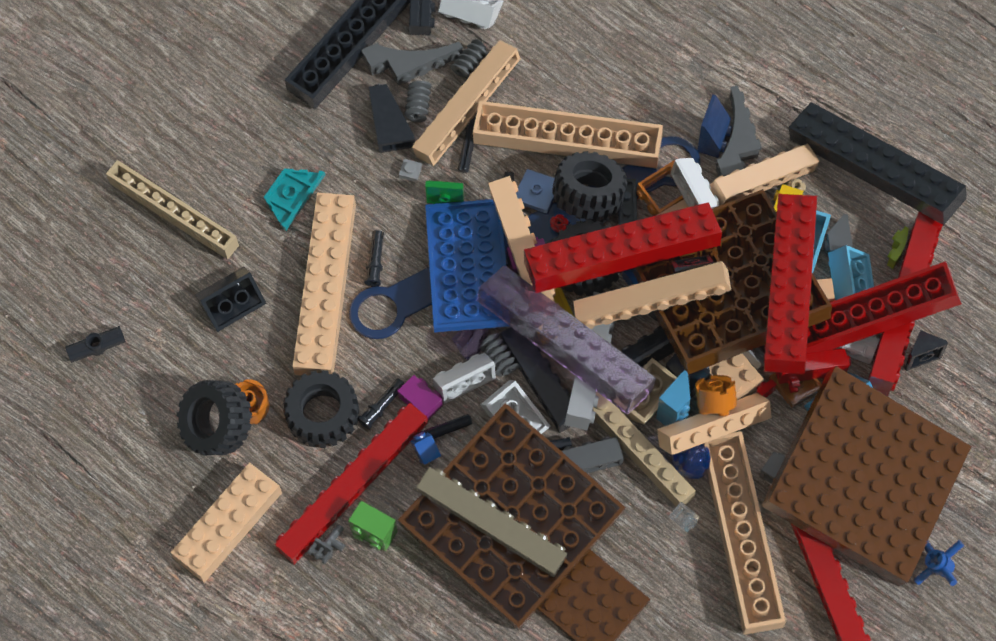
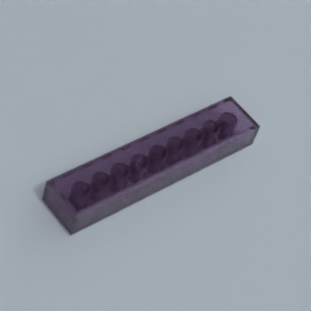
[477,265,656,415]

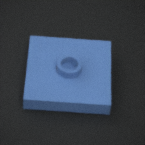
[516,169,554,214]

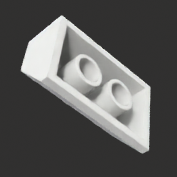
[438,0,504,29]
[671,158,720,209]
[433,353,496,404]

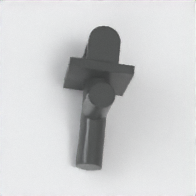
[308,524,346,564]

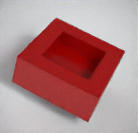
[756,379,777,398]

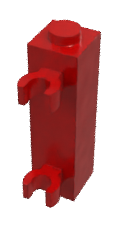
[775,348,851,393]

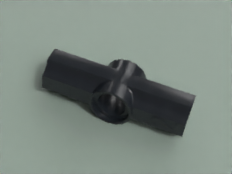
[65,326,126,363]

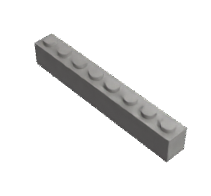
[564,292,615,430]

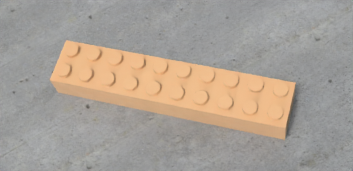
[473,101,663,168]
[293,192,356,376]
[701,431,786,635]

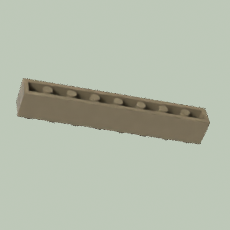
[416,467,567,577]

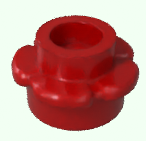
[550,214,568,233]

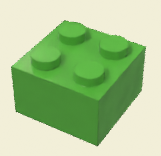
[349,501,398,552]

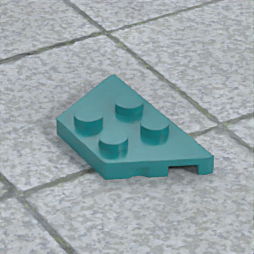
[264,168,325,231]

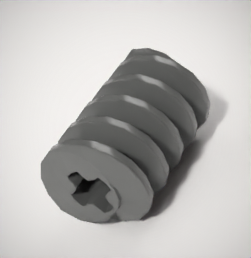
[450,39,488,79]
[405,81,432,122]
[480,333,519,376]

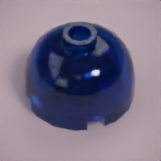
[672,444,711,479]

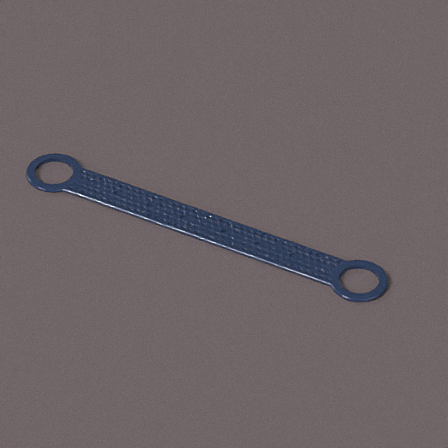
[349,136,700,339]

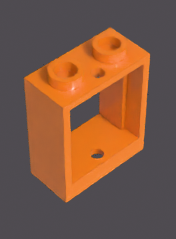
[636,160,684,216]

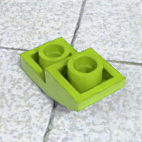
[887,226,909,269]

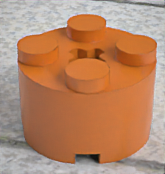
[695,375,737,416]
[235,379,270,424]

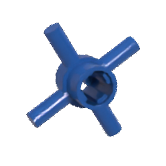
[914,540,964,586]

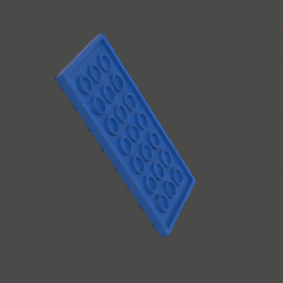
[425,199,512,333]

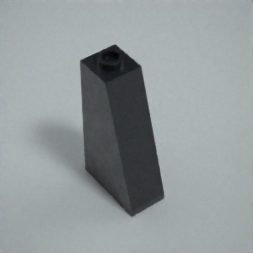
[369,84,415,153]

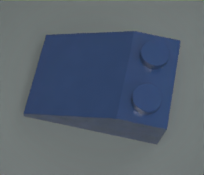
[697,94,733,158]

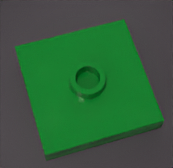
[425,181,465,204]

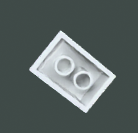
[480,380,550,434]

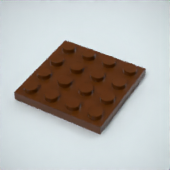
[537,550,650,641]

